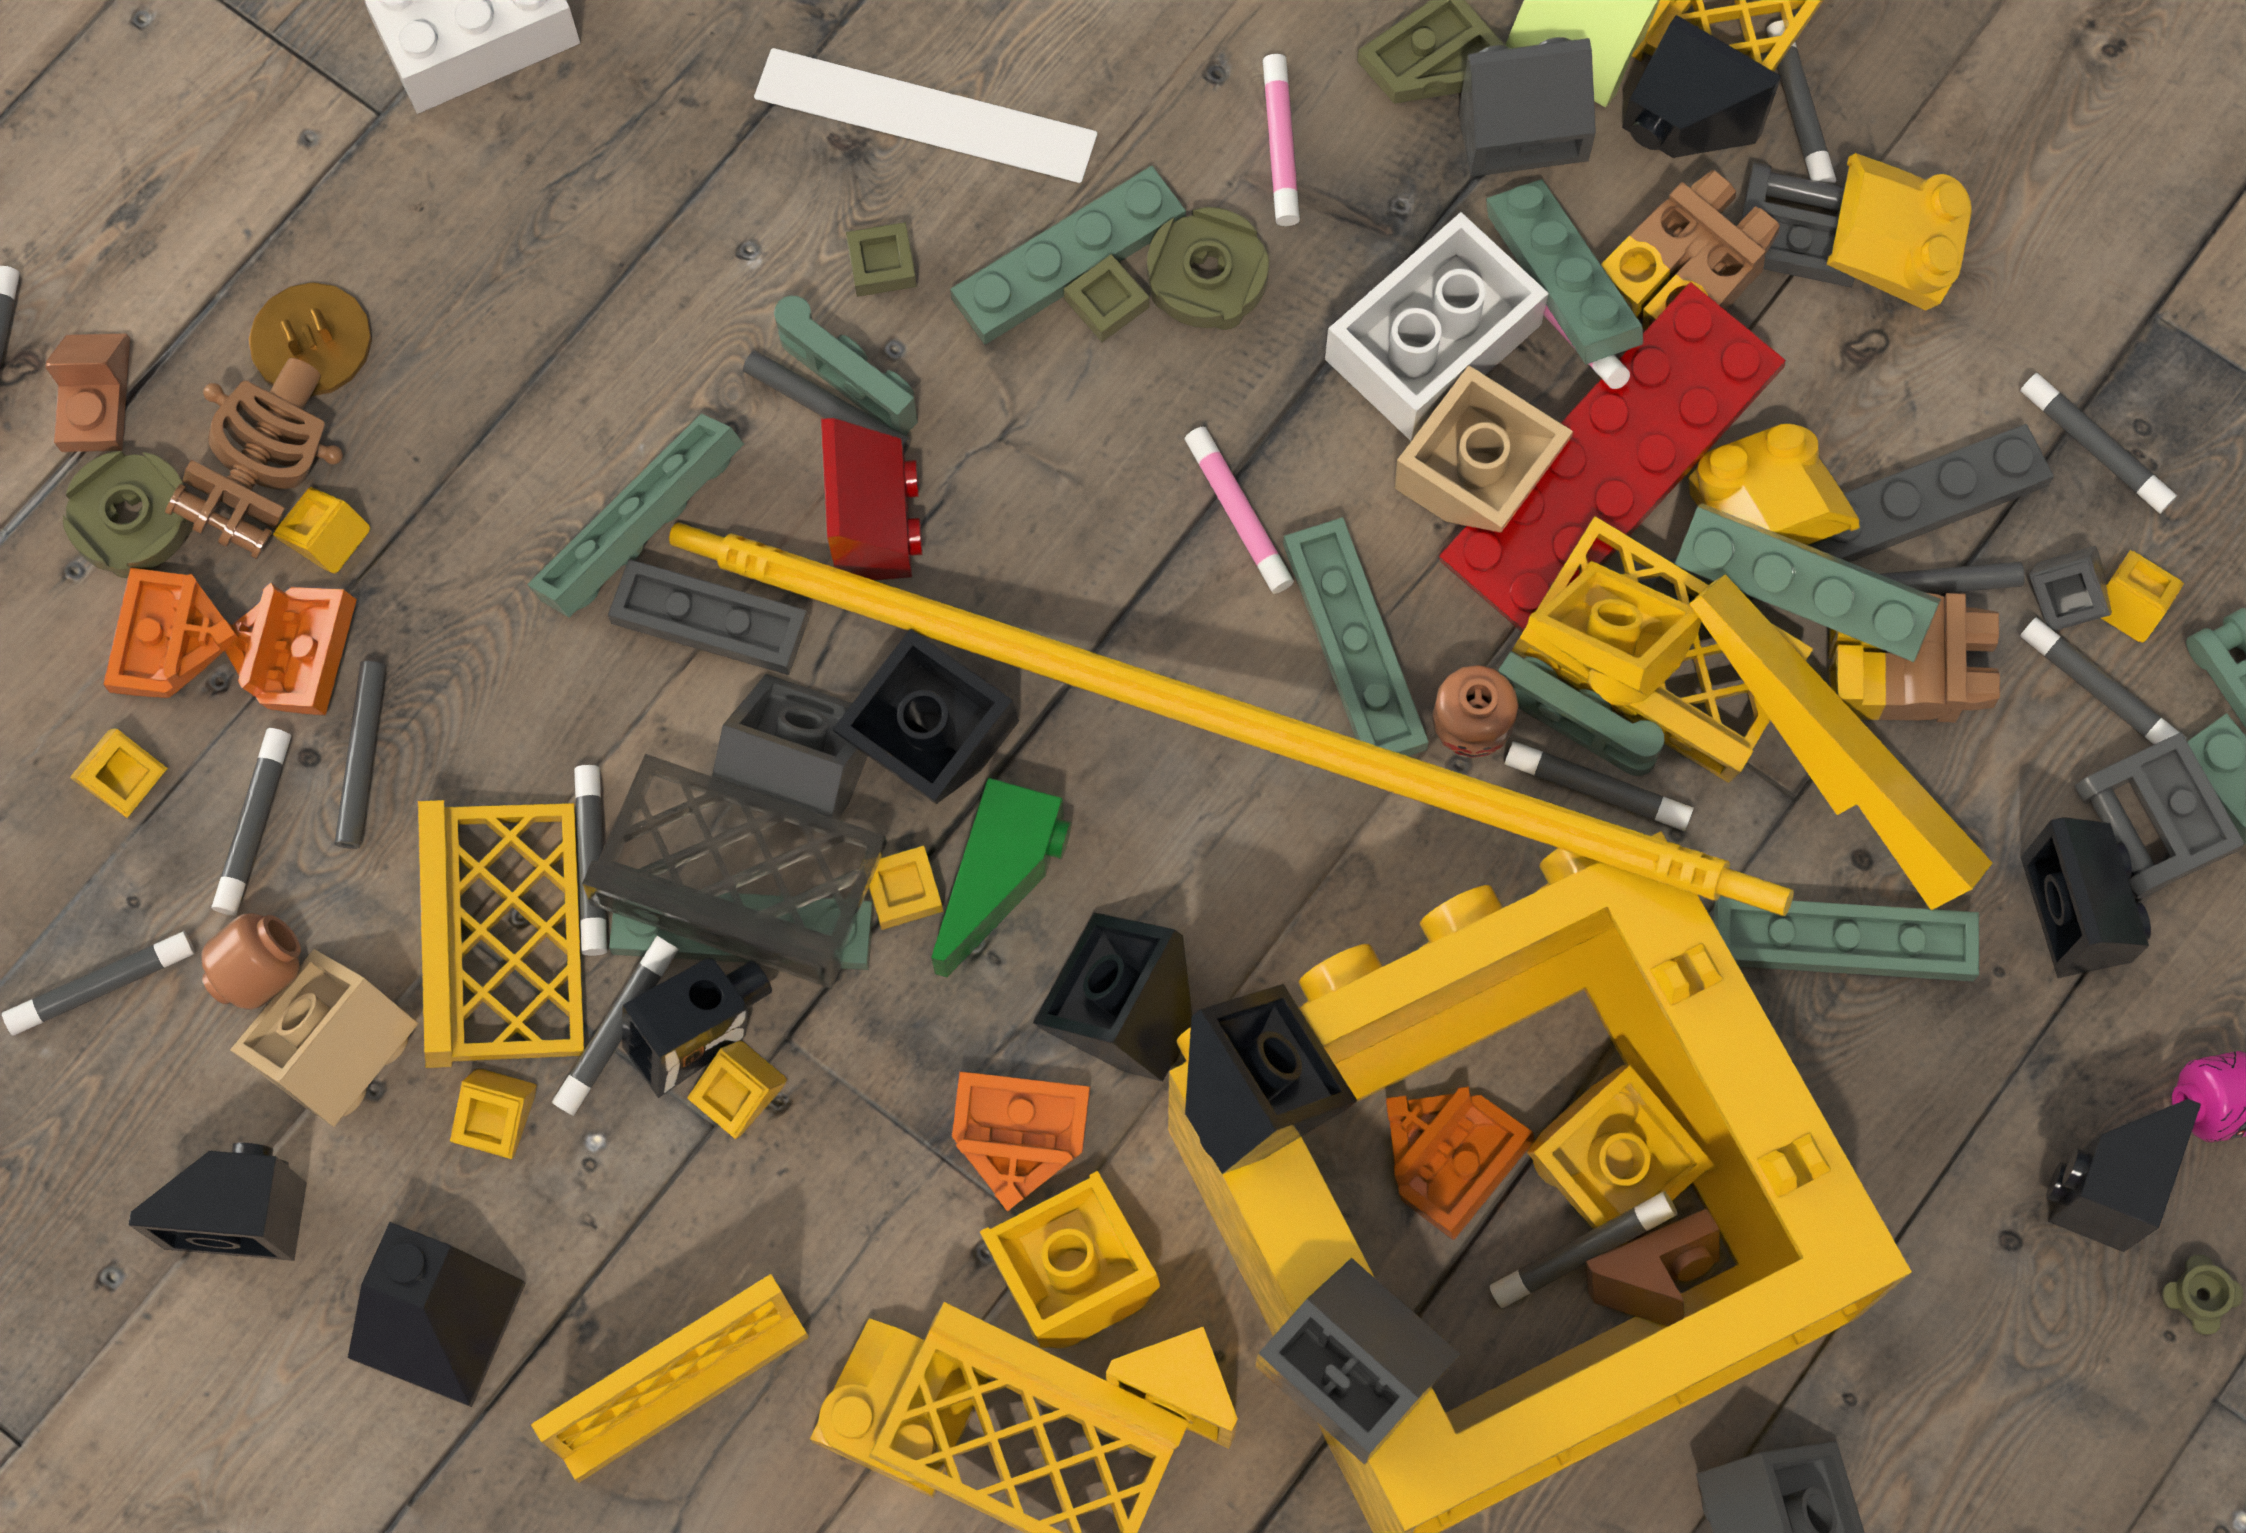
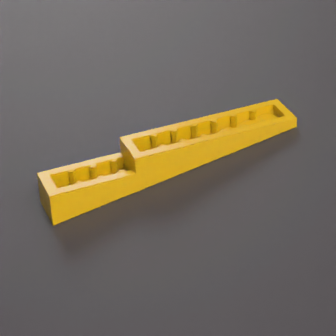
[1689,574,1993,910]

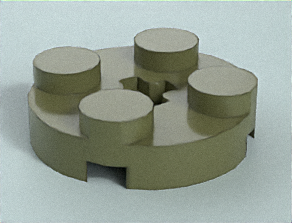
[1147,207,1269,330]
[63,451,194,578]

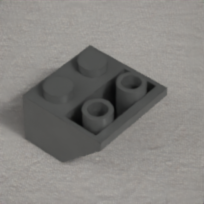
[1458,37,1596,177]
[1256,1258,1461,1465]

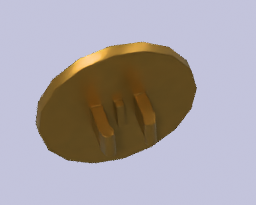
[249,282,372,397]

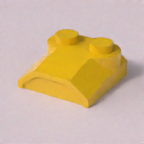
[1827,153,1972,311]
[1689,424,1860,545]
[1527,561,1702,706]
[1527,1065,1715,1246]
[980,1171,1160,1348]
[810,1318,988,1498]

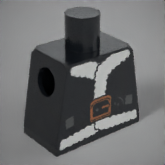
[622,958,772,1098]

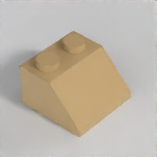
[1395,365,1573,532]
[230,949,418,1127]

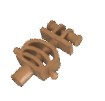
[165,358,343,559]

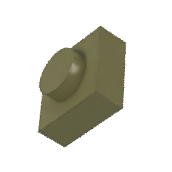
[846,222,917,297]
[1063,254,1149,342]

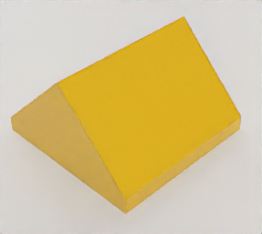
[1106,1327,1238,1449]

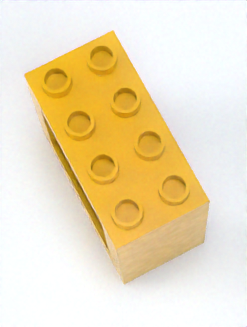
[1168,831,1912,1533]

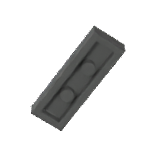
[608,559,809,675]

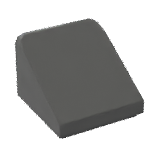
[2029,546,2112,631]

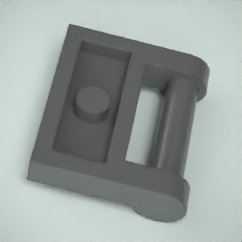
[1740,162,1855,288]
[2074,732,2245,899]

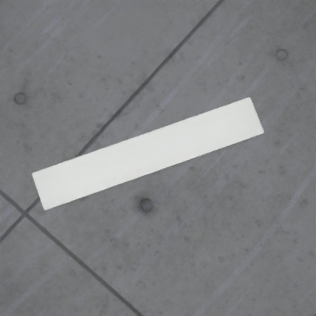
[754,48,1097,183]

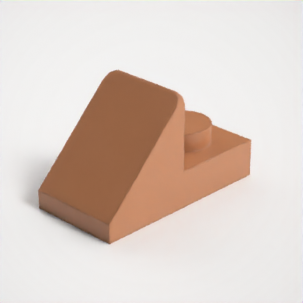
[46,333,130,452]
[1586,1208,1720,1326]

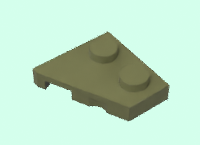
[1357,0,1504,104]

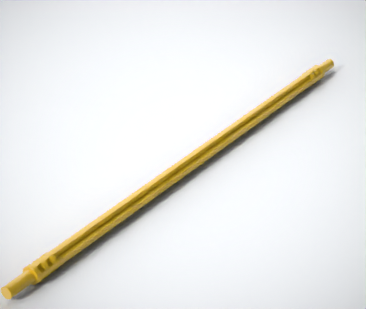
[669,522,1794,916]

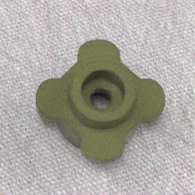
[2162,1255,2244,1335]

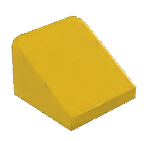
[273,487,370,574]
[2101,550,2184,643]
[70,729,168,818]
[687,1041,787,1139]
[450,1069,537,1159]

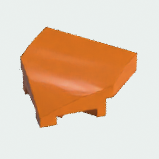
[103,567,238,698]
[225,583,357,716]
[952,1071,1091,1212]
[1386,1086,1535,1241]

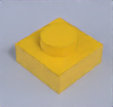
[862,846,944,930]

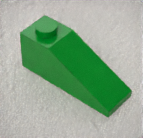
[931,778,1072,977]

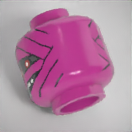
[2172,1051,2246,1143]

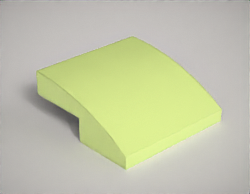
[1505,0,1660,108]

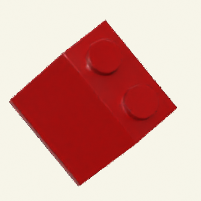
[821,418,923,580]

